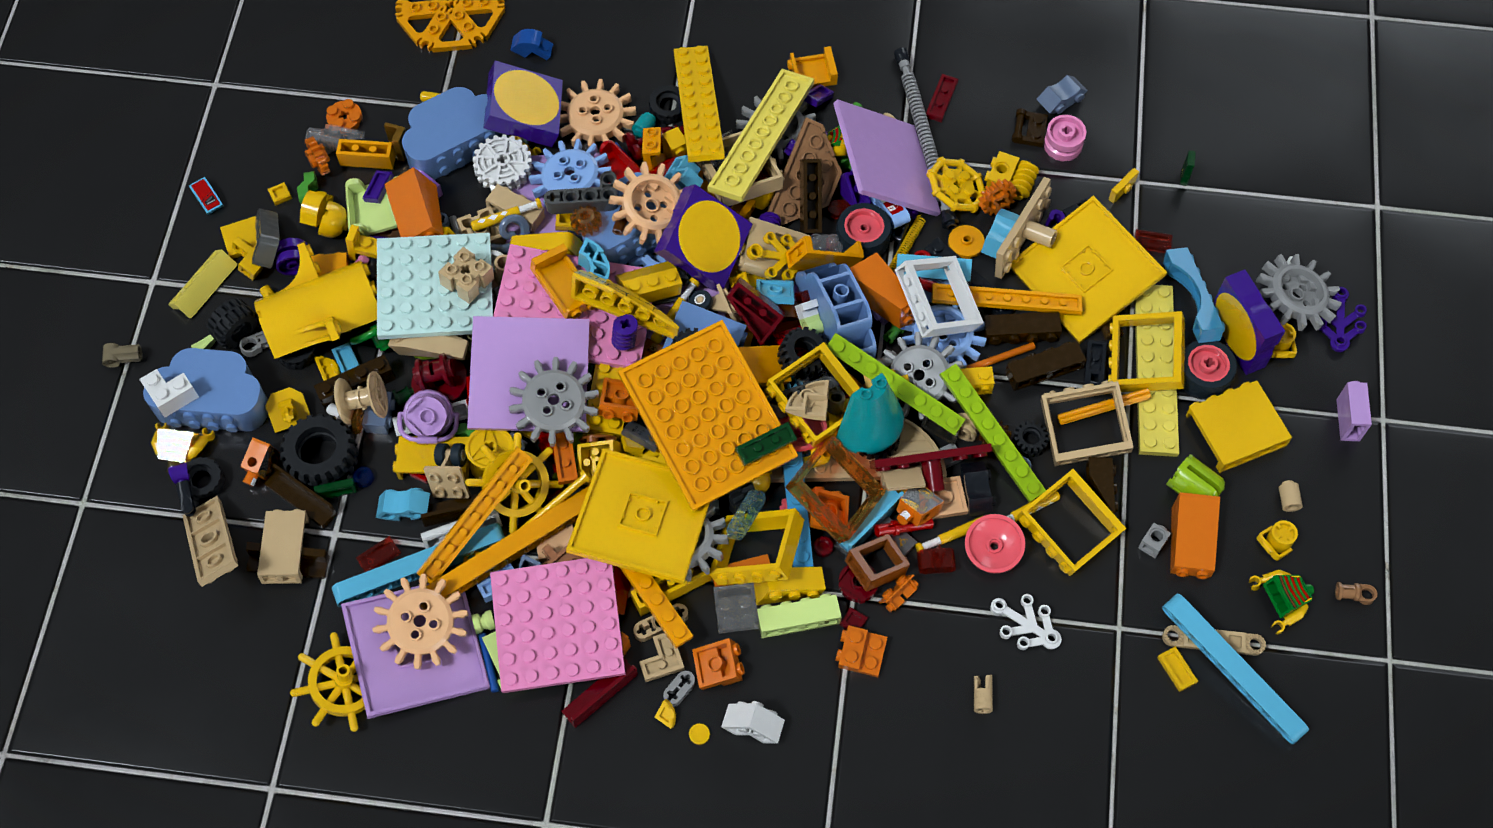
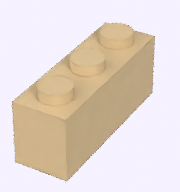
[486,184,545,233]

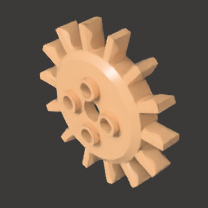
[559,79,636,148]
[608,162,683,245]
[372,574,468,670]

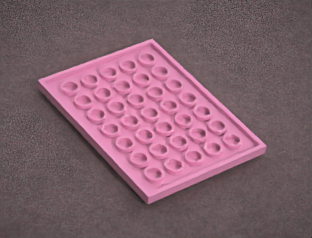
[493,244,652,368]

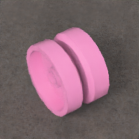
[1044,115,1087,161]

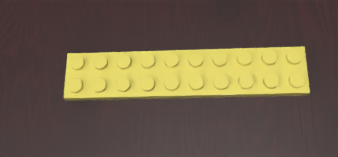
[708,69,814,202]
[1134,285,1179,457]

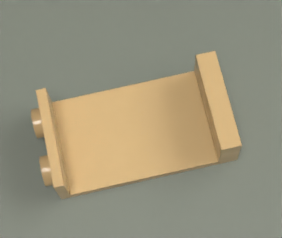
[257,509,309,584]

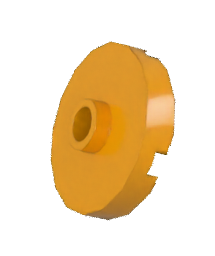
[948,225,985,259]

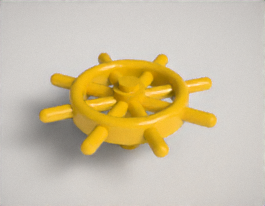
[465,432,565,534]
[290,632,365,732]

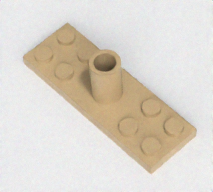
[995,177,1057,279]
[182,496,238,587]

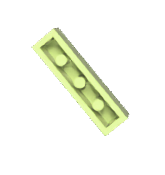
[757,594,841,638]

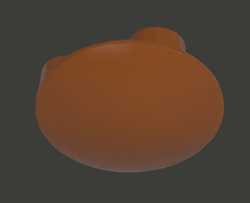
[579,432,618,444]

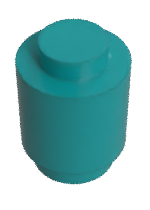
[632,112,656,138]

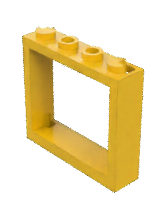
[1108,311,1185,392]
[766,342,860,447]
[1017,469,1126,576]
[709,508,804,586]

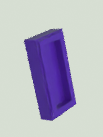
[804,84,834,107]
[362,170,394,204]

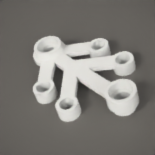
[990,594,1062,650]

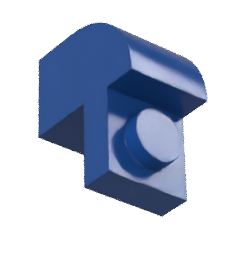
[510,29,553,60]

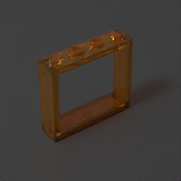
[785,435,886,544]

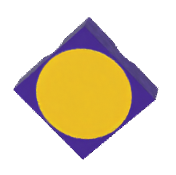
[483,61,563,147]
[654,184,752,290]
[1213,269,1285,375]

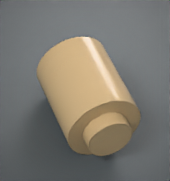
[1278,480,1303,512]

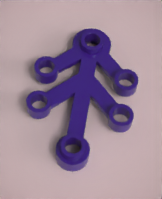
[1319,287,1367,352]

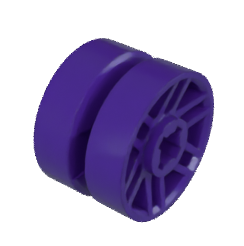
[275,238,308,276]

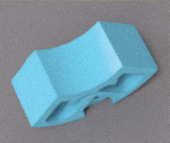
[981,208,1020,258]
[578,238,610,279]
[376,488,430,521]

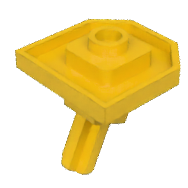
[265,387,311,433]

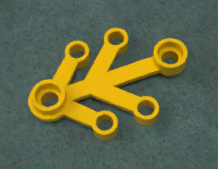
[747,231,798,281]

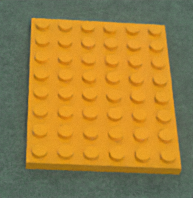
[618,320,798,511]

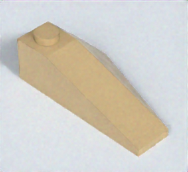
[388,335,469,360]

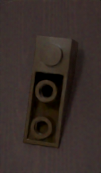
[1086,457,1118,514]

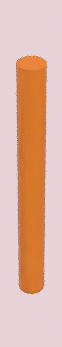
[966,342,1035,368]

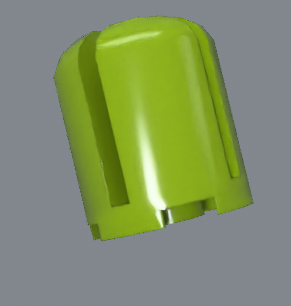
[1166,454,1225,496]

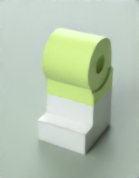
[795,299,824,334]

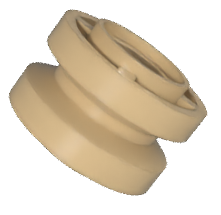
[955,413,979,441]

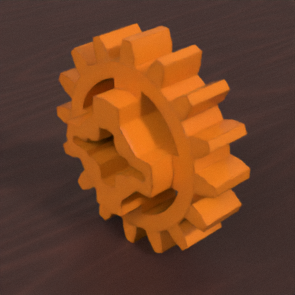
[304,136,330,175]
[978,179,1017,216]

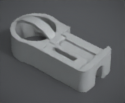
[239,331,269,357]

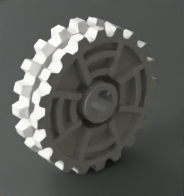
[473,134,533,191]

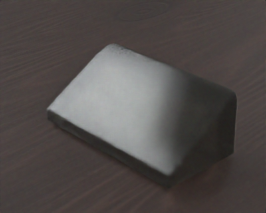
[921,416,961,446]

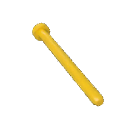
[520,470,592,528]

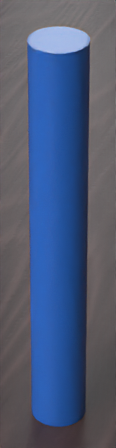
[478,633,499,693]

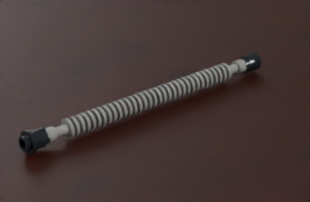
[894,47,960,230]

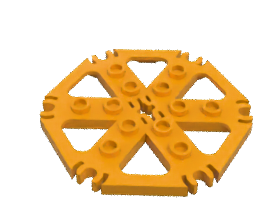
[395,0,505,53]

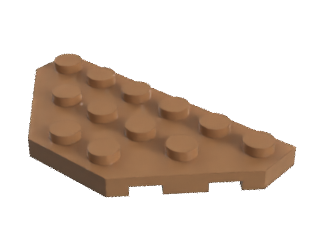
[767,117,842,226]

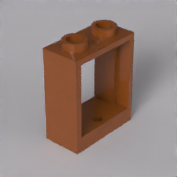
[845,534,910,592]

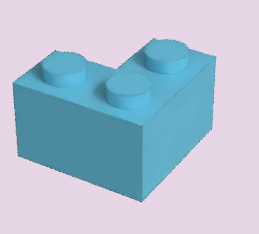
[664,155,704,189]

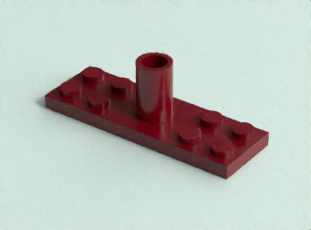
[869,443,992,492]

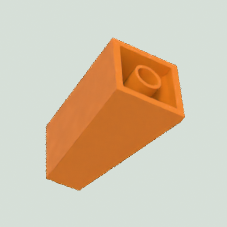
[385,167,443,237]
[850,252,915,329]
[1170,492,1220,579]

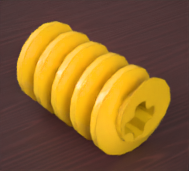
[1011,160,1039,200]

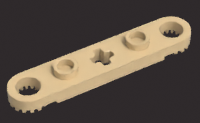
[1162,625,1266,656]

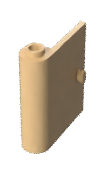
[736,217,810,283]

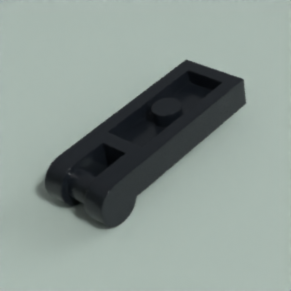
[1083,339,1107,386]

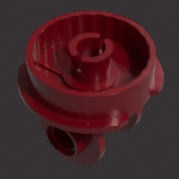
[411,353,468,403]

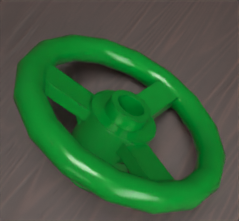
[349,321,390,352]

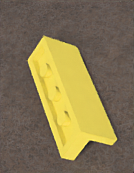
[168,249,237,318]

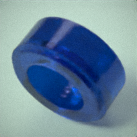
[353,467,374,487]

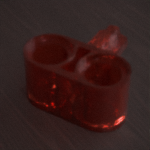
[917,545,956,574]

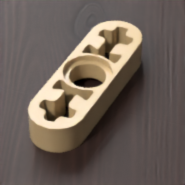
[633,603,688,642]

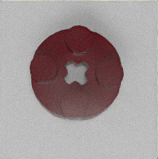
[839,565,878,604]

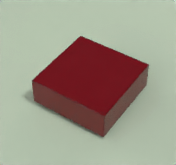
[840,607,868,629]

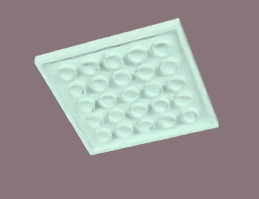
[377,233,493,340]

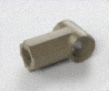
[102,343,143,368]

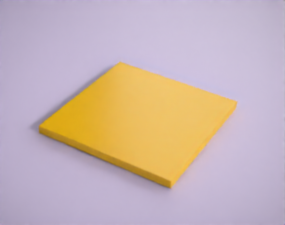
[1011,195,1167,344]
[566,448,710,584]

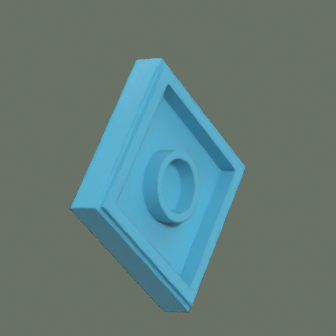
[756,279,794,305]

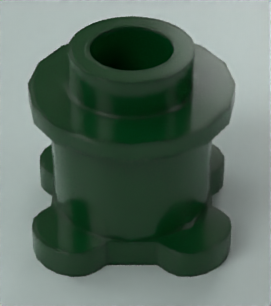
[392,385,414,411]

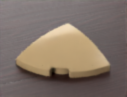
[785,380,829,421]

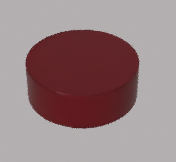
[814,536,833,557]

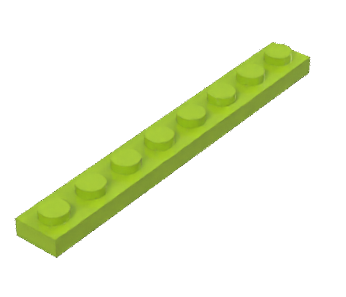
[827,333,966,435]
[939,363,1046,502]

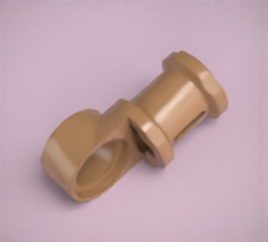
[1335,582,1378,605]

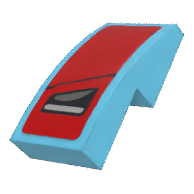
[189,177,223,215]

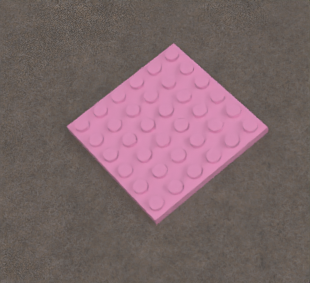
[490,558,626,693]

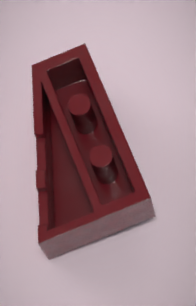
[727,277,785,346]

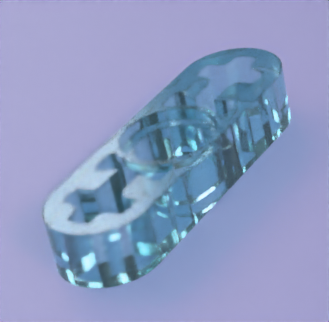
[727,489,765,540]

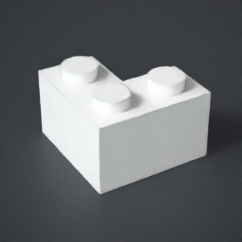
[140,369,199,417]
[721,701,785,743]

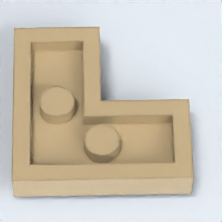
[639,633,685,682]

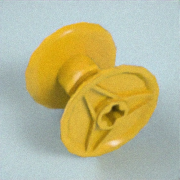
[465,430,513,479]

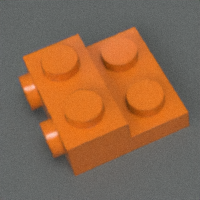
[598,377,638,422]
[807,487,849,535]
[835,625,888,677]
[692,638,745,690]

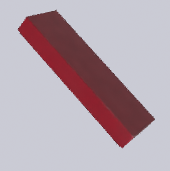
[926,74,959,123]

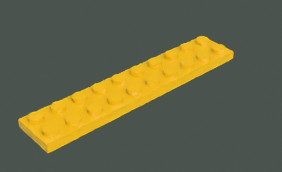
[674,46,725,163]

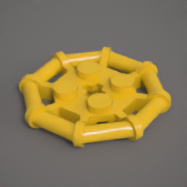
[926,157,985,213]

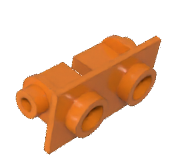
[879,574,919,612]

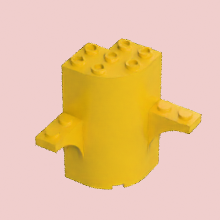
[254,241,377,359]

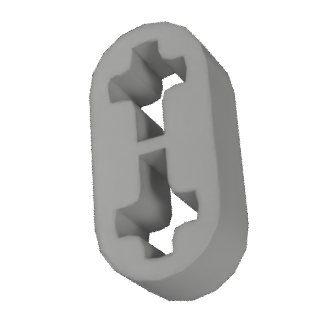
[663,671,695,707]

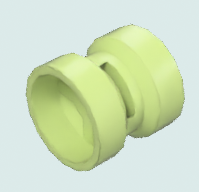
[471,610,495,634]

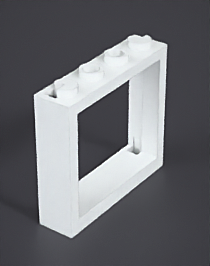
[895,256,984,338]

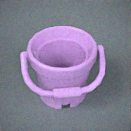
[397,389,459,444]

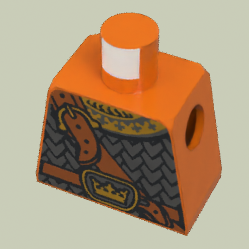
[241,437,280,487]
[896,487,944,526]

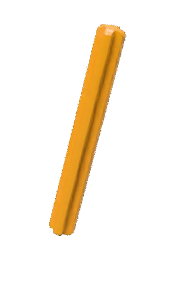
[1057,388,1151,425]

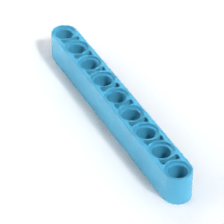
[332,523,505,608]
[1162,593,1309,745]

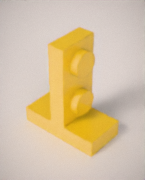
[345,224,377,261]

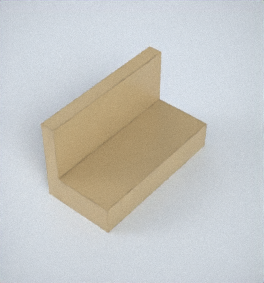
[880,467,926,491]

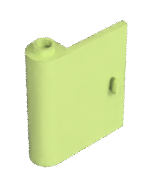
[345,176,397,236]

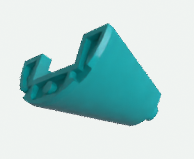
[835,373,904,454]

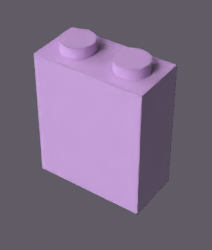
[1336,381,1372,441]

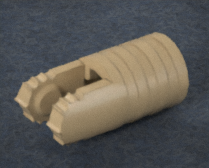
[974,675,993,714]

